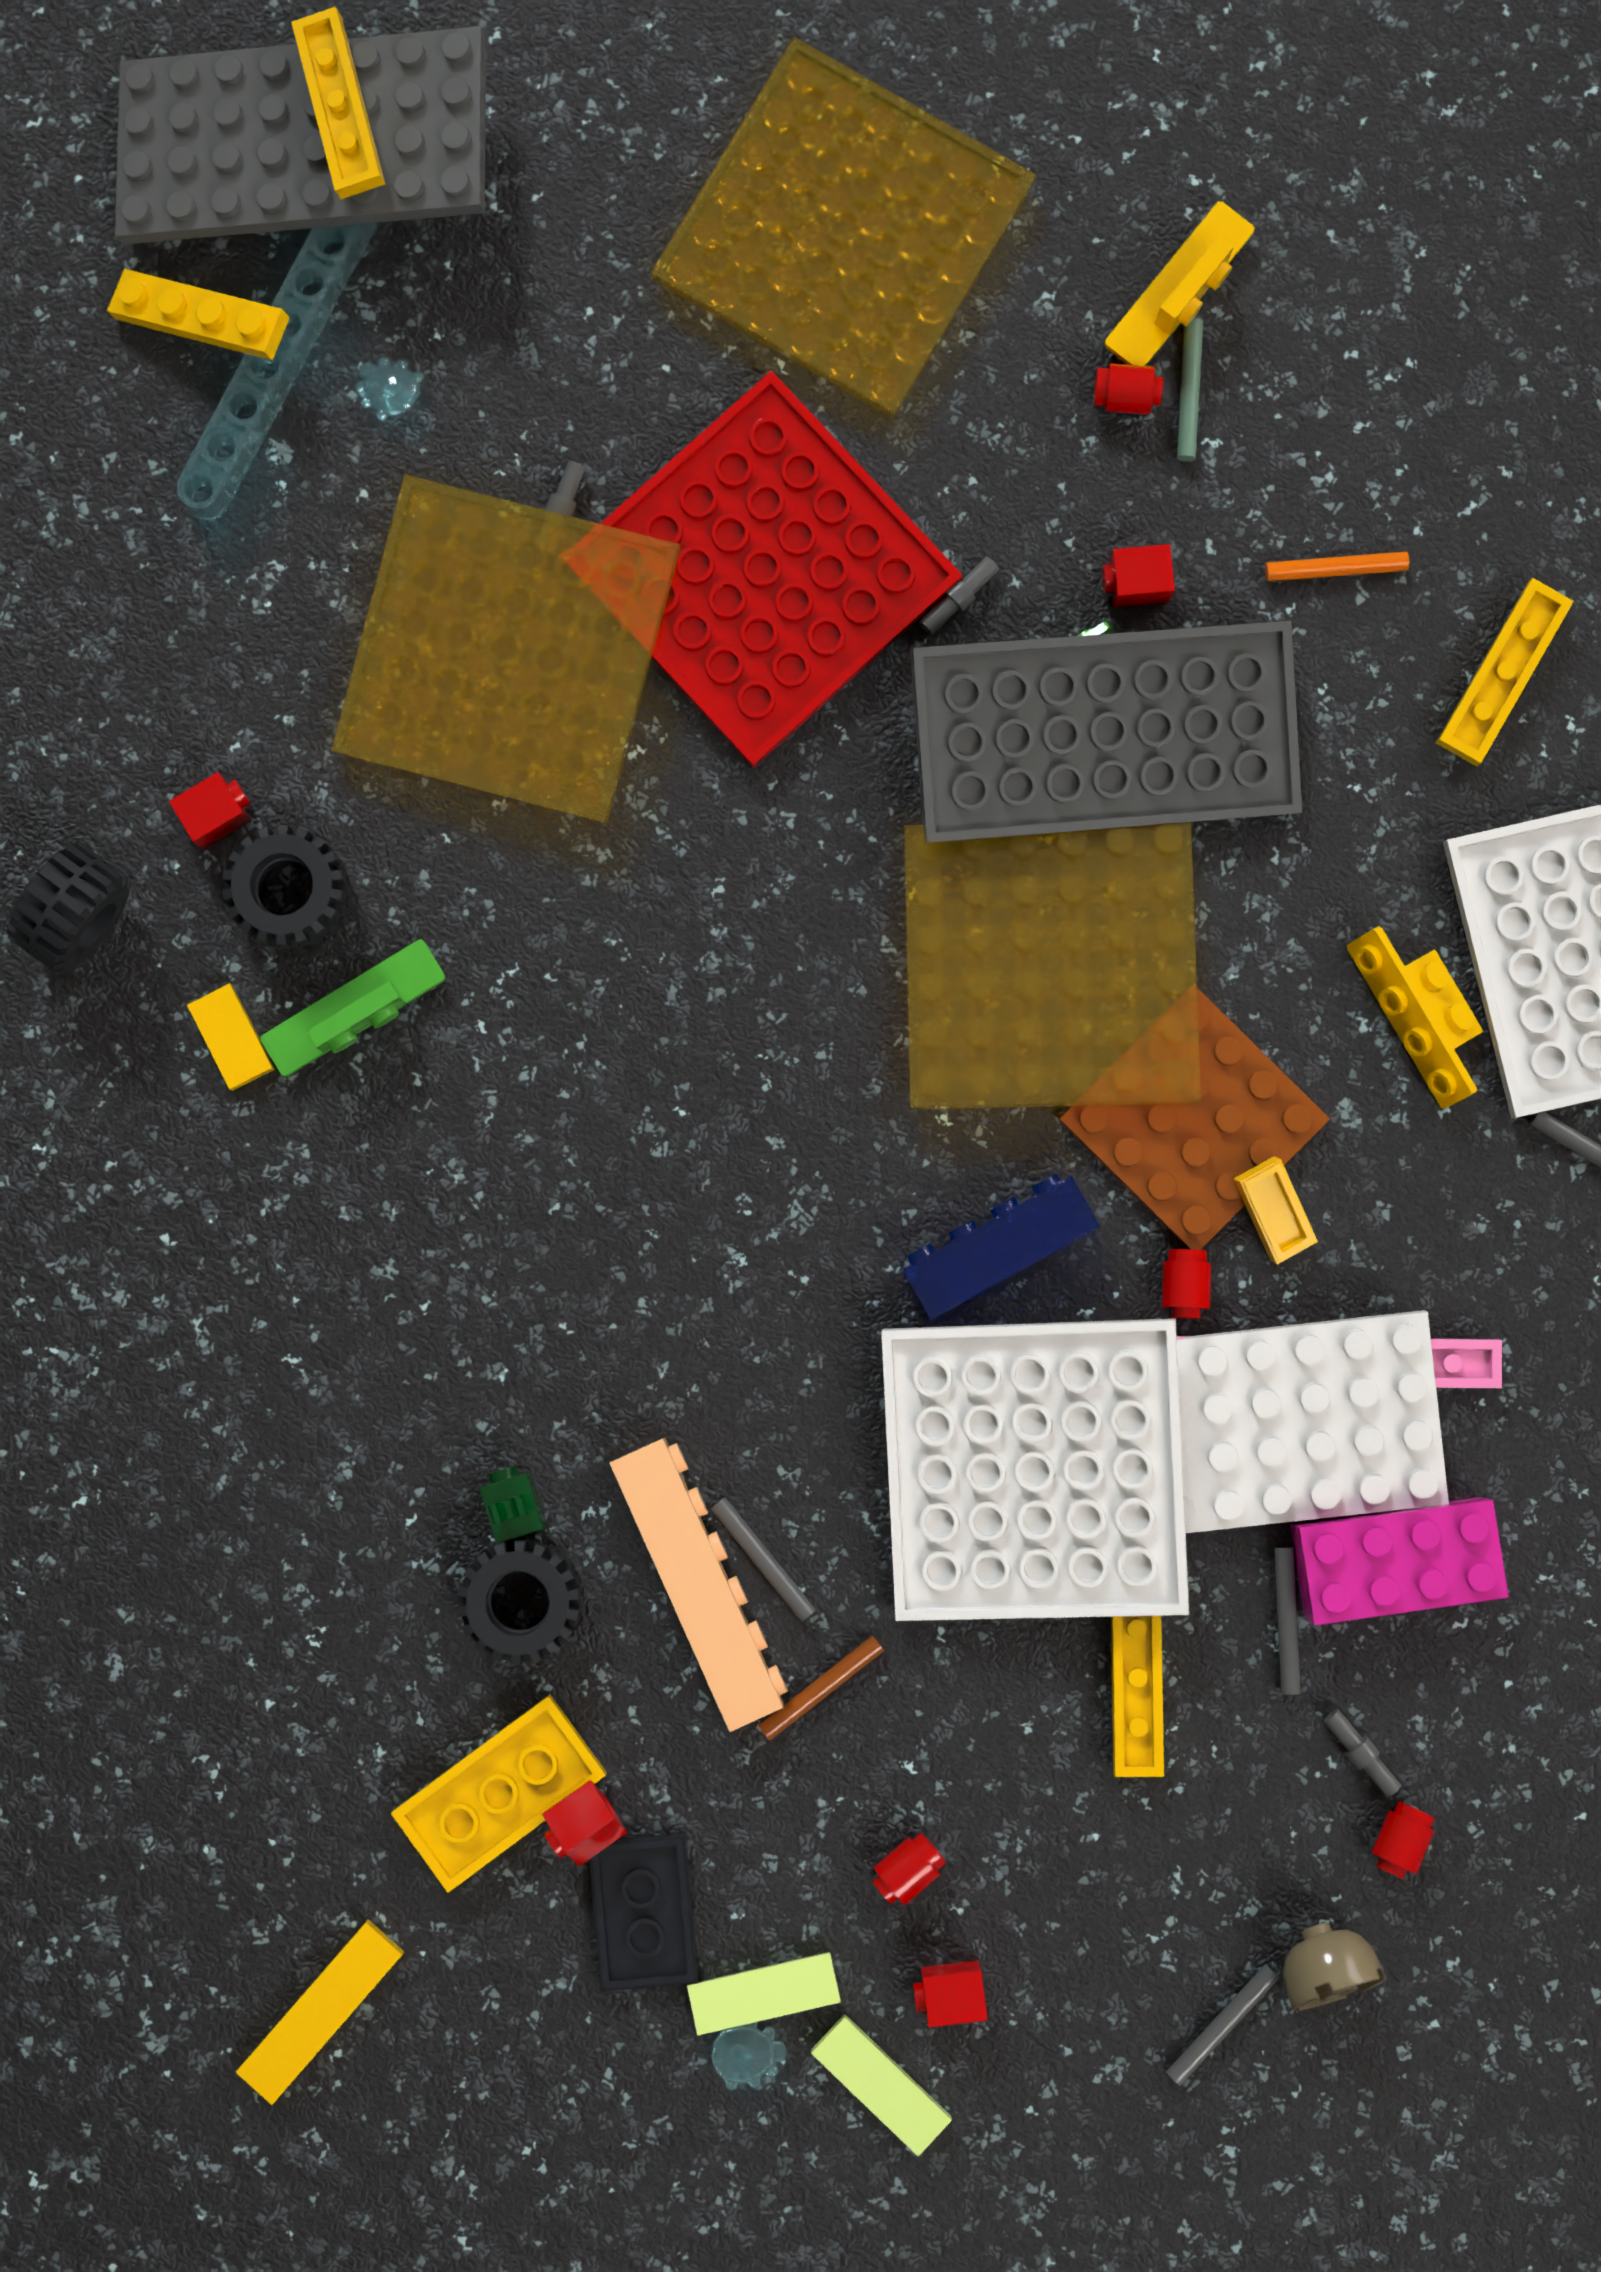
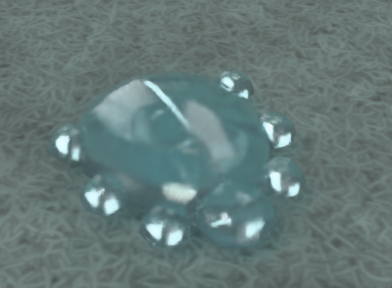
[355,356,424,420]
[711,2022,787,2091]

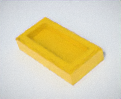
[187,983,275,1091]
[1234,1156,1318,1264]

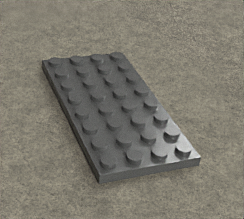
[115,26,486,245]
[910,621,1302,843]

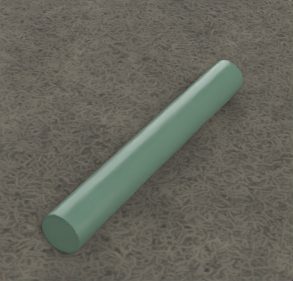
[1177,318,1203,461]

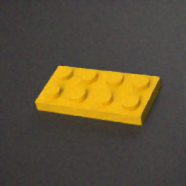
[391,1694,607,1893]

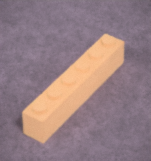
[610,1437,788,1732]

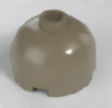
[1283,1922,1386,2011]

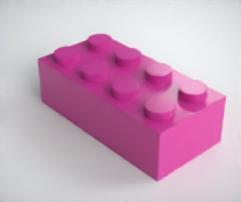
[1290,1497,1509,1625]

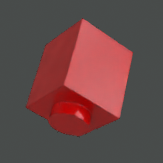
[1102,544,1175,608]
[169,772,251,850]
[542,1780,628,1866]
[913,1960,987,2027]

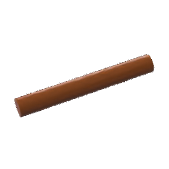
[758,1635,884,1741]

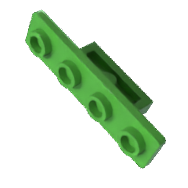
[260,939,446,1077]

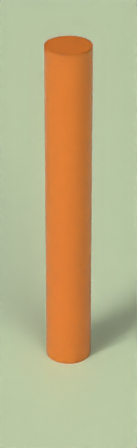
[1265,551,1409,582]

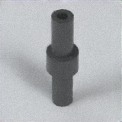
[535,461,585,556]
[919,556,999,635]
[1324,1709,1402,1797]

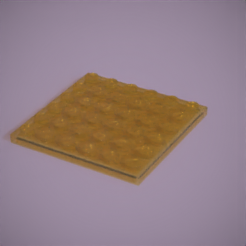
[651,37,1036,418]
[331,474,681,824]
[904,822,1201,1110]

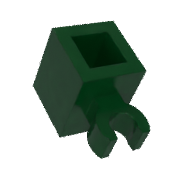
[479,1466,547,1544]

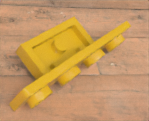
[1104,201,1254,366]
[1347,926,1483,1109]

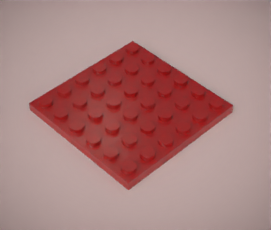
[562,370,963,769]

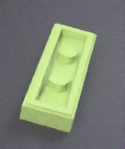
[687,1952,841,2035]
[811,2014,952,2156]

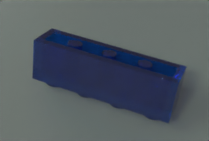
[901,1173,1100,1321]

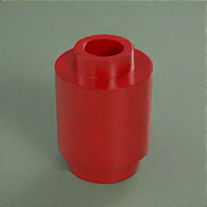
[1094,363,1163,415]
[1162,1249,1211,1319]
[1371,1801,1435,1879]
[873,1832,947,1905]

